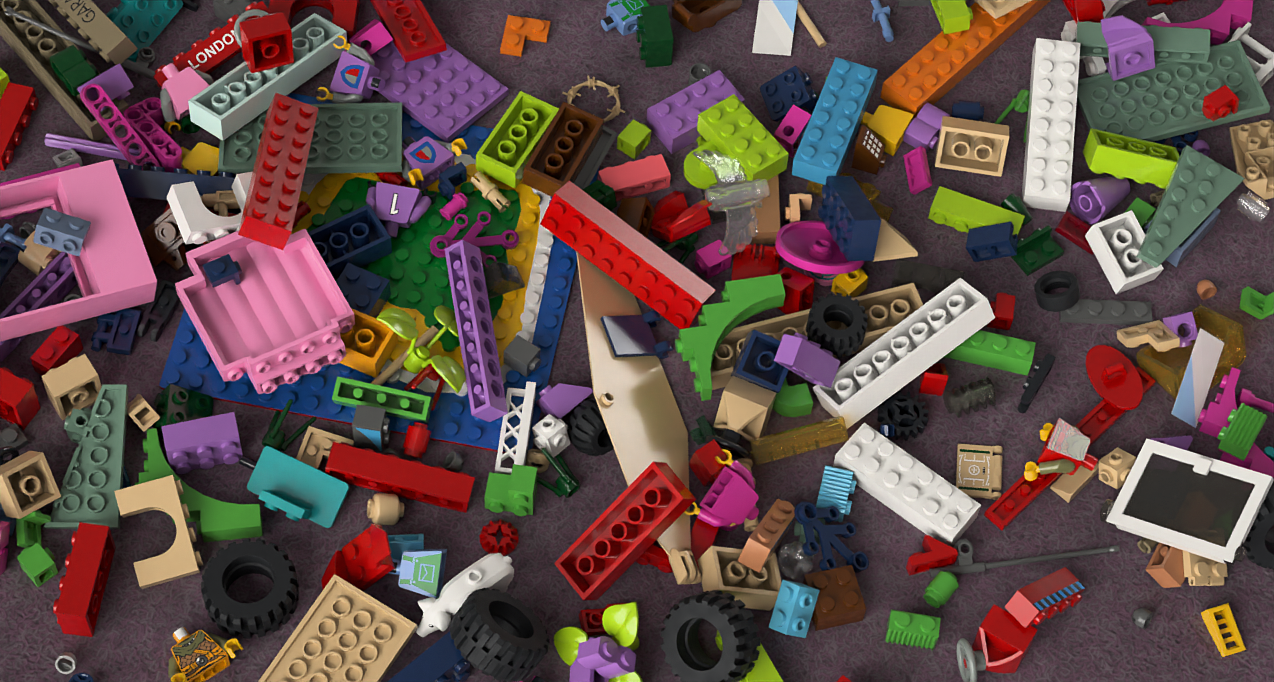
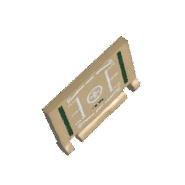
[956,444,1003,500]

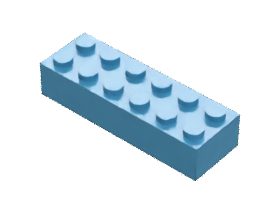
[792,57,878,185]

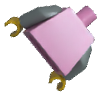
[160,63,214,134]

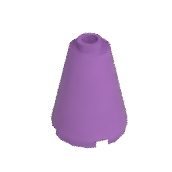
[1069,176,1130,225]

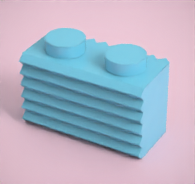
[816,465,857,522]

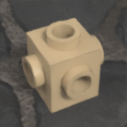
[1099,447,1136,489]

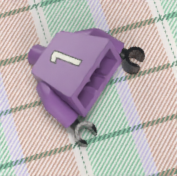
[366,180,437,238]

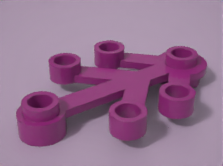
[430,211,519,270]

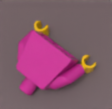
[684,449,759,527]

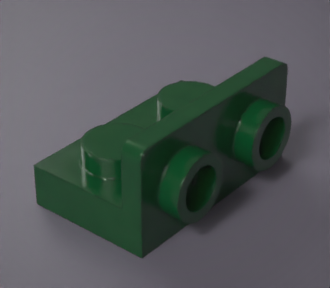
[1011,225,1064,276]

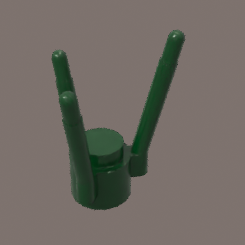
[656,232,699,264]
[262,399,317,451]
[537,448,581,498]

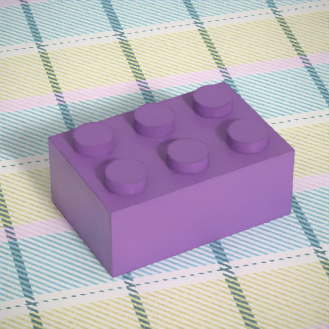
[161,412,243,474]

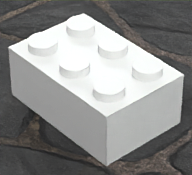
[1085,210,1164,294]

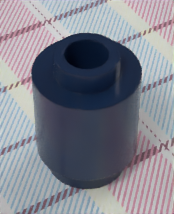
[951,100,984,121]

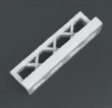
[495,381,536,475]

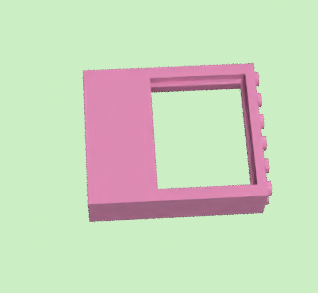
[0,159,157,342]

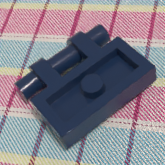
[91,309,142,356]

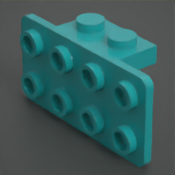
[106,0,183,62]
[247,446,350,528]

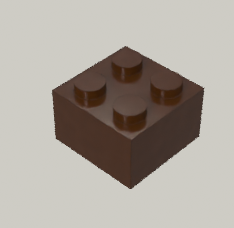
[803,565,866,631]

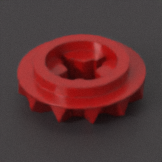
[480,519,519,556]

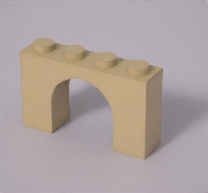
[114,475,203,589]

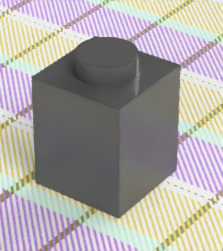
[504,335,542,377]

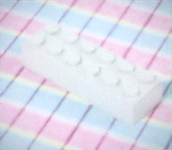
[833,422,981,547]

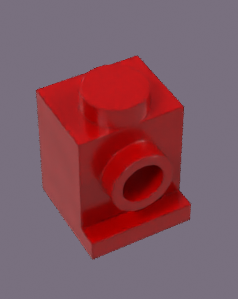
[1202,85,1240,122]
[987,292,1015,330]

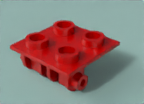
[731,242,780,281]

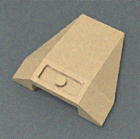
[1229,120,1274,200]

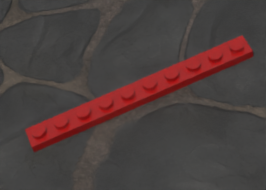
[984,367,1156,531]

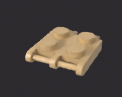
[1181,528,1228,586]

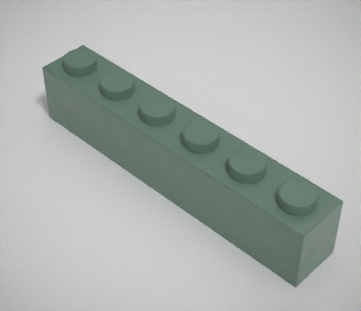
[1075,21,1210,64]

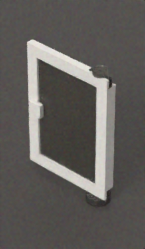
[1100,439,1274,565]

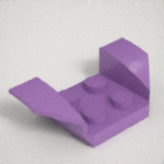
[1101,15,1155,81]

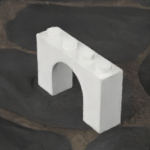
[167,172,253,245]

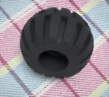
[568,398,614,456]

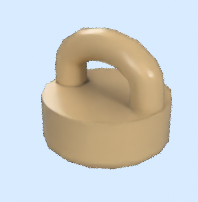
[526,449,550,473]

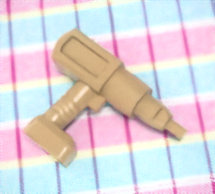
[200,190,240,217]

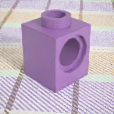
[1163,311,1198,348]

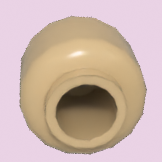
[367,493,404,525]

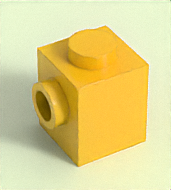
[831,268,868,298]

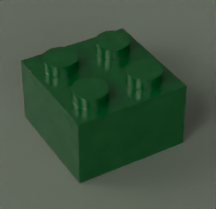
[636,5,674,68]

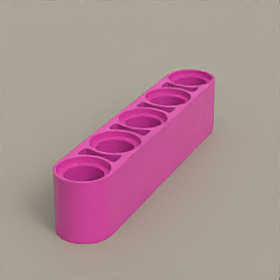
[80,84,160,170]

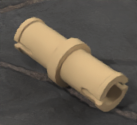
[470,171,511,212]

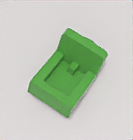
[1239,286,1274,320]
[16,510,51,548]

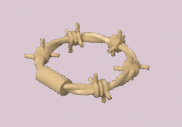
[562,75,625,122]

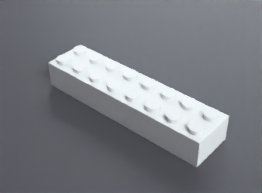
[1022,38,1081,212]
[813,278,995,429]

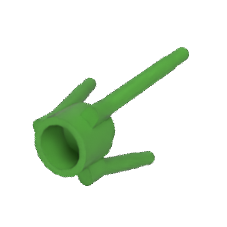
[994,90,1030,143]

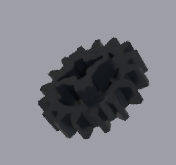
[877,391,929,441]

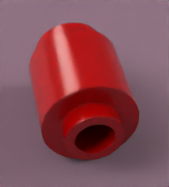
[403,422,432,459]

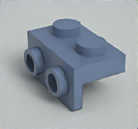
[33,208,91,256]

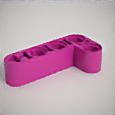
[124,97,183,173]

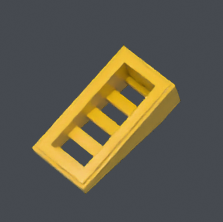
[1201,603,1246,657]

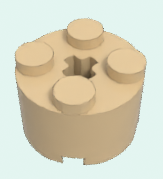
[18,231,62,276]

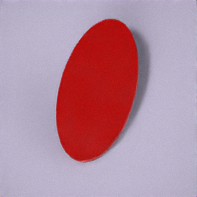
[1086,345,1143,410]

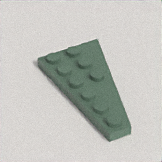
[1136,145,1245,268]

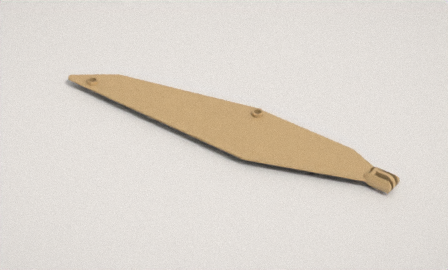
[576,252,702,585]

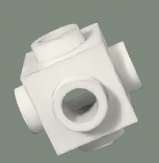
[532,414,571,458]

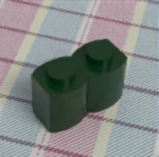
[49,45,99,96]

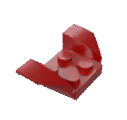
[651,190,712,243]
[321,524,395,591]

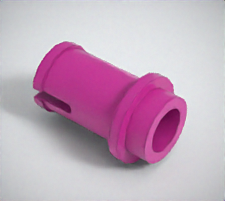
[440,192,469,221]

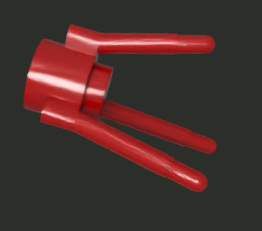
[404,364,446,411]

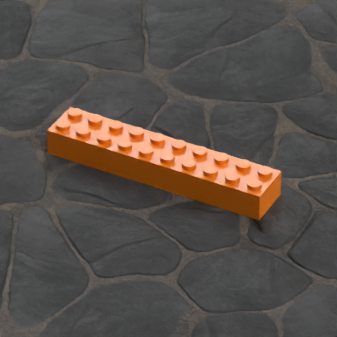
[880,0,1051,119]

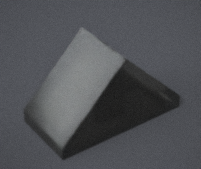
[484,261,525,299]

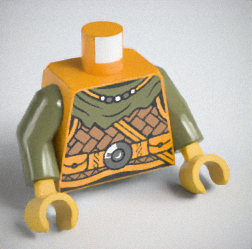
[168,627,243,682]

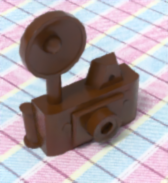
[672,0,742,33]
[140,208,215,271]

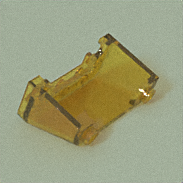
[1136,304,1246,400]

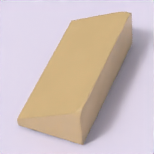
[1050,463,1099,503]

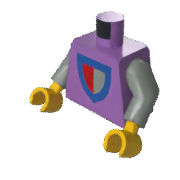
[316,35,385,104]
[402,136,468,190]

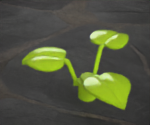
[376,305,466,394]
[553,602,643,682]

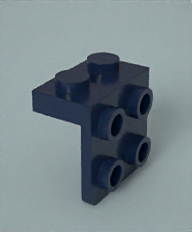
[760,65,819,121]

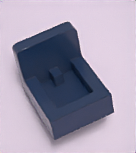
[438,162,467,201]
[203,254,242,288]

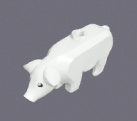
[416,553,514,637]

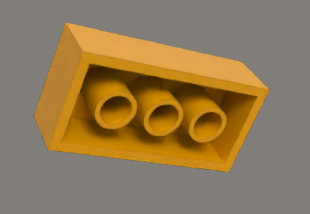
[339,308,398,378]

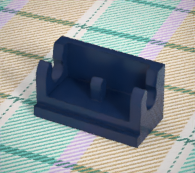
[966,222,1018,262]

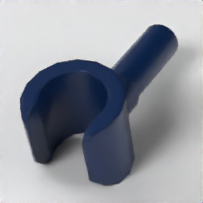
[877,424,894,437]

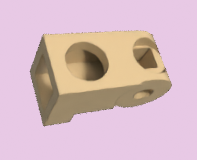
[127,393,160,432]

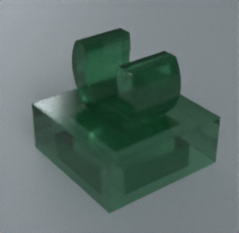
[690,415,717,445]

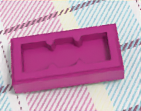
[903,146,932,195]

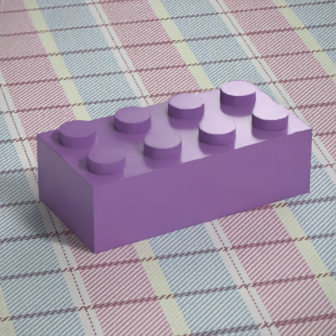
[646,70,745,154]

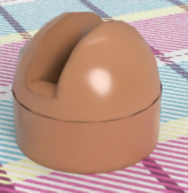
[1197,280,1217,300]

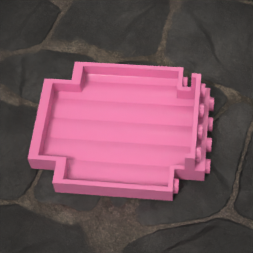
[175,229,355,394]

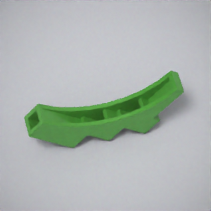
[675,274,785,401]
[135,428,263,542]

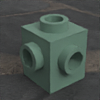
[64,408,92,444]

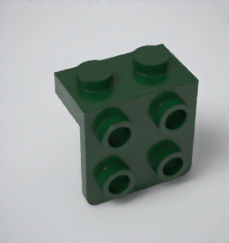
[152,384,213,439]

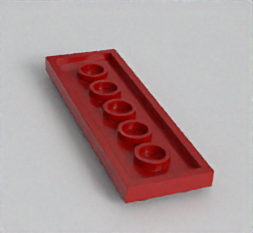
[370,0,447,63]

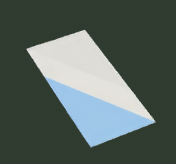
[752,0,798,56]
[1171,328,1224,428]

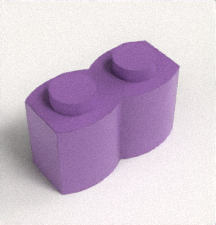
[903,102,950,153]
[577,636,636,679]

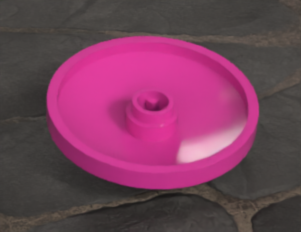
[775,221,865,274]

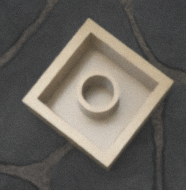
[41,354,102,420]

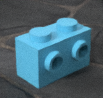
[768,580,820,638]

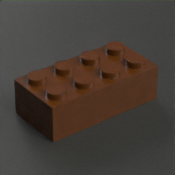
[522,102,604,197]

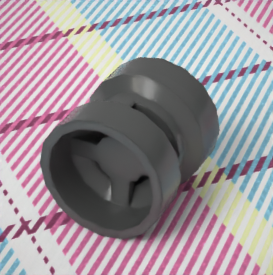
[688,63,711,86]

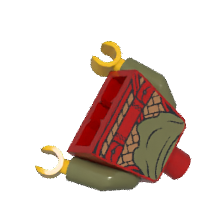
[1024,418,1098,481]

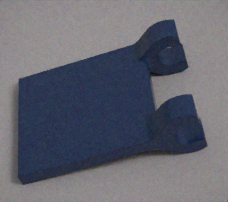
[601,310,674,359]

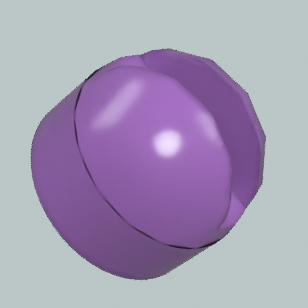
[1192,140,1210,157]

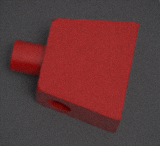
[764,267,815,315]

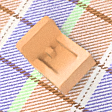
[784,193,812,223]

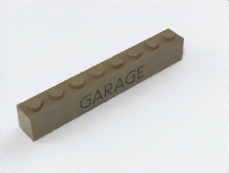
[48,0,138,65]

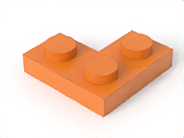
[500,15,551,57]

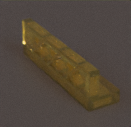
[750,416,849,465]

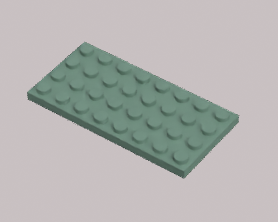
[1077,40,1270,142]
[218,102,402,176]

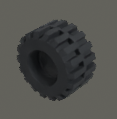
[806,293,868,358]

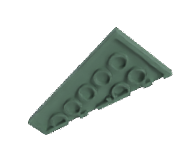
[44,384,129,529]

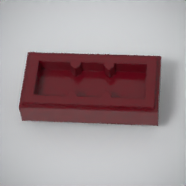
[1054,211,1094,255]

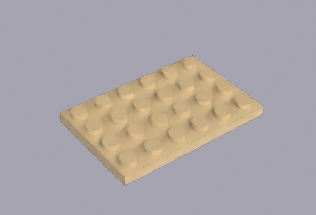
[258,574,418,682]

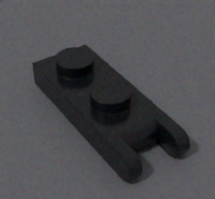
[1018,353,1056,413]

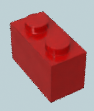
[30,325,83,375]
[689,439,729,487]

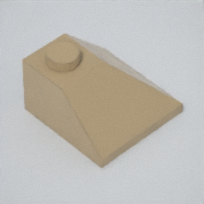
[873,218,918,262]

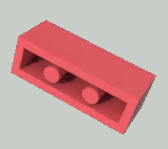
[598,154,671,201]

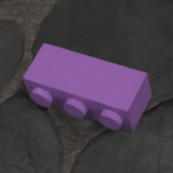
[774,333,841,388]

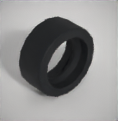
[1034,270,1080,312]

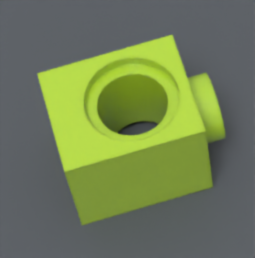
[617,119,651,160]

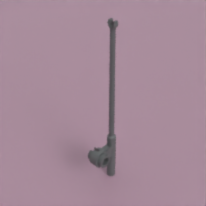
[5,6,155,80]
[929,539,1119,578]

